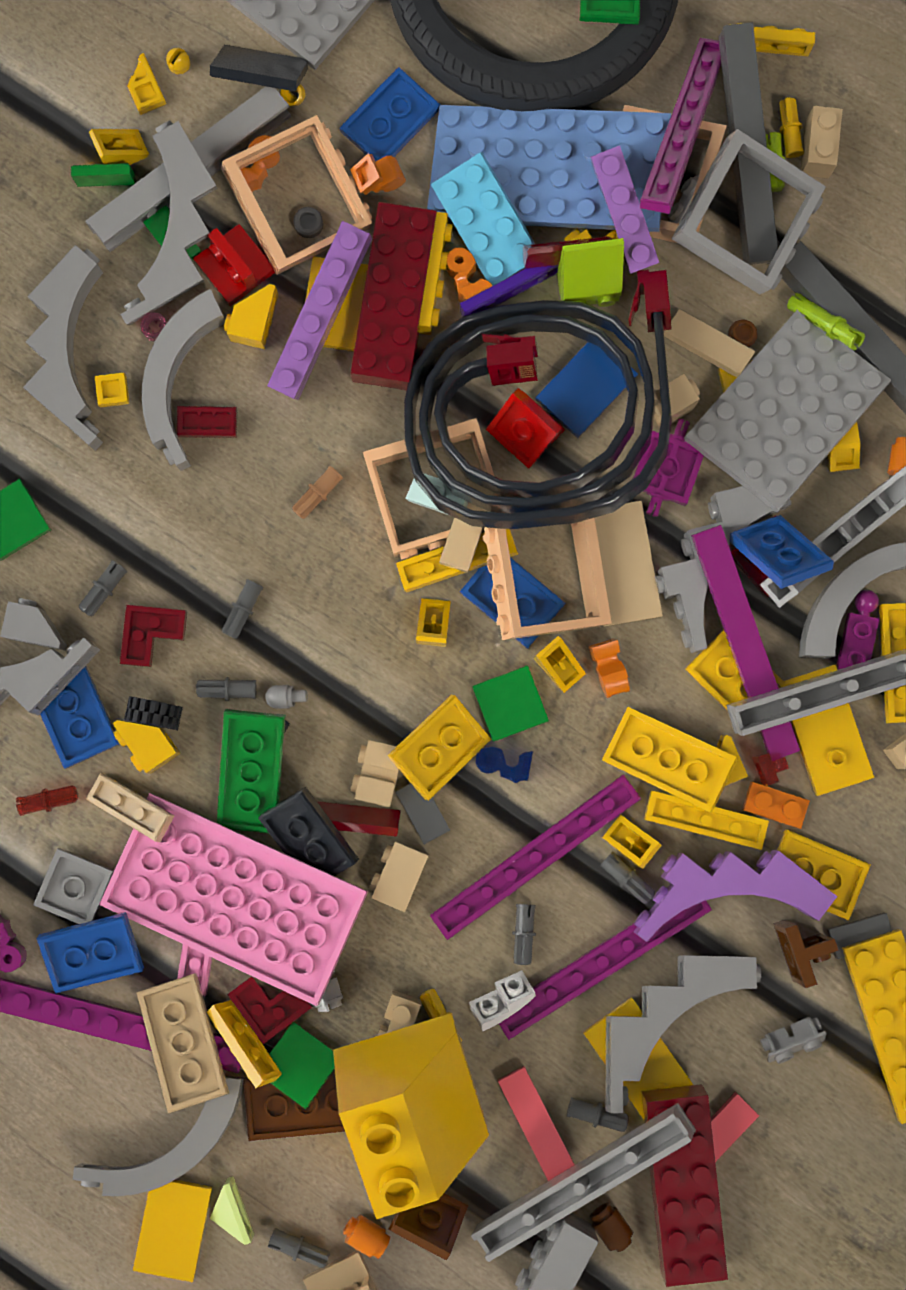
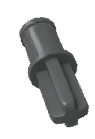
[79,560,128,617]
[222,579,264,638]
[196,677,257,701]
[600,851,655,904]
[512,904,536,965]
[567,1097,629,1132]
[268,1228,330,1268]

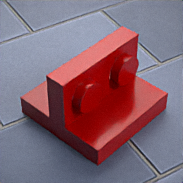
[193,224,275,307]
[486,388,565,469]

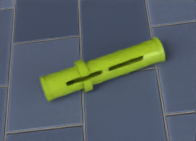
[787,293,865,350]

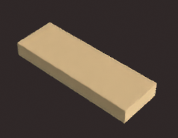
[664,309,755,377]
[439,479,495,573]
[86,773,174,842]

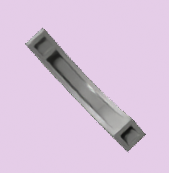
[142,289,225,471]
[799,542,906,659]
[72,1076,245,1196]

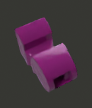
[0,915,27,972]

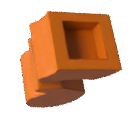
[240,135,280,192]
[350,153,406,195]
[447,247,493,302]
[588,638,630,698]

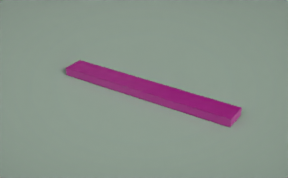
[640,38,722,214]
[691,525,800,761]
[430,774,641,940]
[499,900,712,1040]

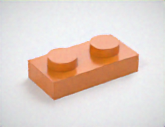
[742,782,810,829]

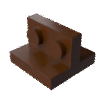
[773,920,839,988]
[388,1193,468,1260]

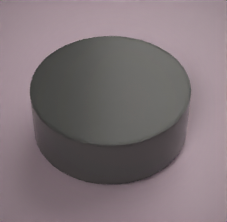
[294,207,323,238]

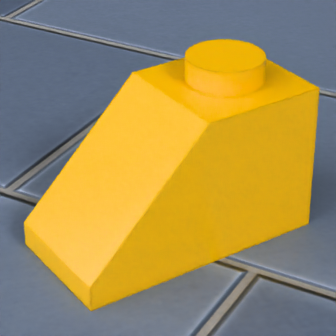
[224,284,278,350]

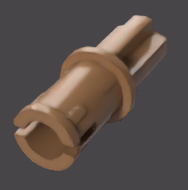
[292,466,343,519]

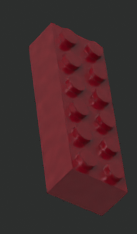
[351,202,437,390]
[641,1084,728,1287]

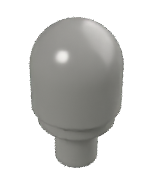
[265,685,308,709]

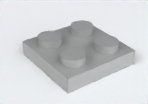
[33,848,114,924]

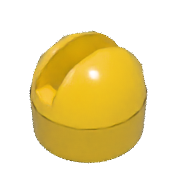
[166,47,191,74]
[280,84,306,106]

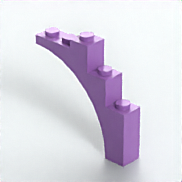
[634,850,837,942]

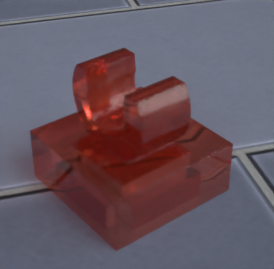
[752,753,789,786]

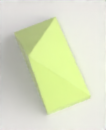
[210,1176,254,1245]

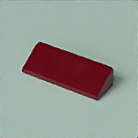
[523,236,613,268]

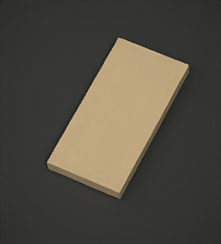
[595,501,663,627]
[136,973,230,1113]

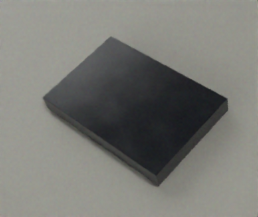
[210,44,309,91]
[258,786,359,876]

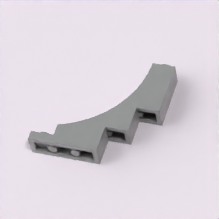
[120,120,217,325]
[23,245,103,451]
[0,638,100,716]
[605,955,761,1113]

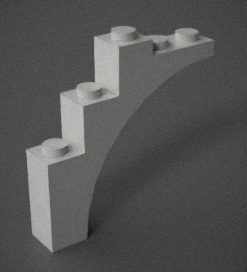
[760,466,906,608]
[655,486,792,654]

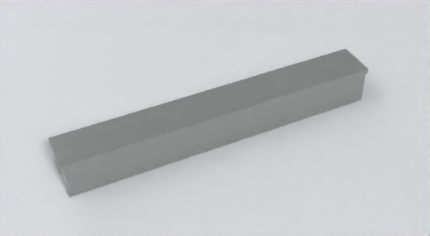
[85,86,291,252]
[726,649,906,736]
[471,1103,696,1262]

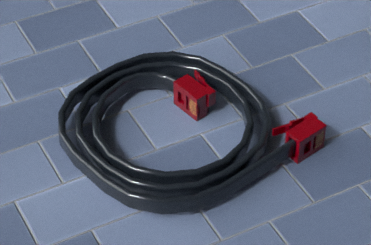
[404,269,672,530]

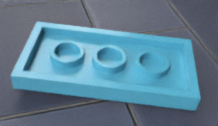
[431,152,535,286]

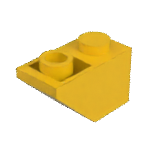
[112,720,181,774]

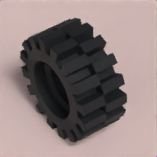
[124,696,183,731]

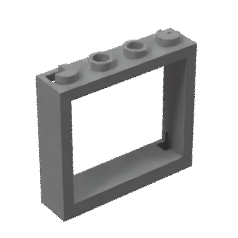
[672,129,826,295]

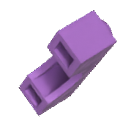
[590,145,660,273]

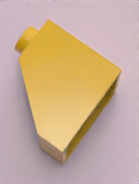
[333,1013,489,1219]

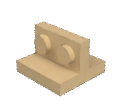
[303,1250,378,1290]

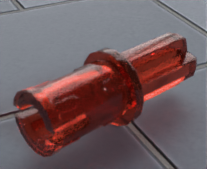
[16,785,79,816]

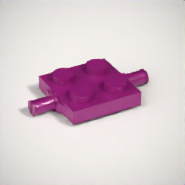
[633,419,704,517]

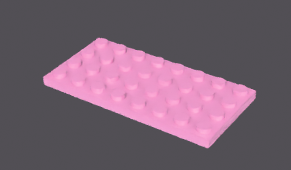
[99,793,368,1006]

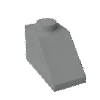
[0,598,67,651]

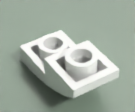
[469,970,536,1031]

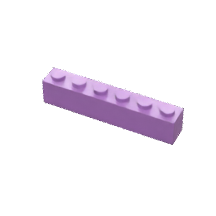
[267,221,372,400]

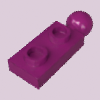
[836,589,879,670]

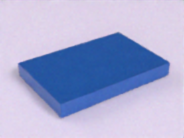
[340,67,441,162]
[535,342,638,438]
[729,515,834,589]
[460,557,566,649]
[40,666,120,769]
[36,912,144,994]

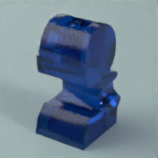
[476,747,533,784]

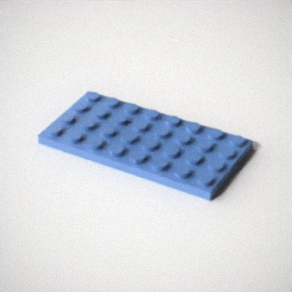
[427,105,671,232]

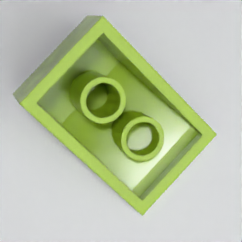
[557,238,624,307]

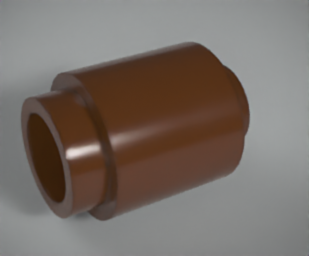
[590,1202,634,1252]

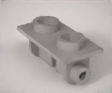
[760,1017,826,1064]

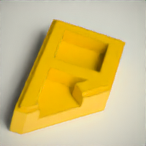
[127,53,166,115]

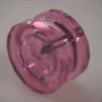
[140,312,167,342]

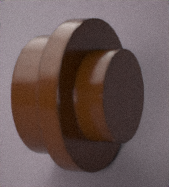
[728,319,758,348]

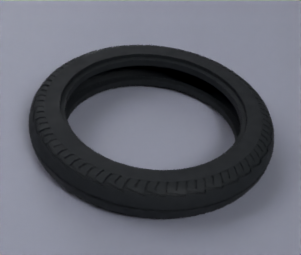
[390,0,678,112]

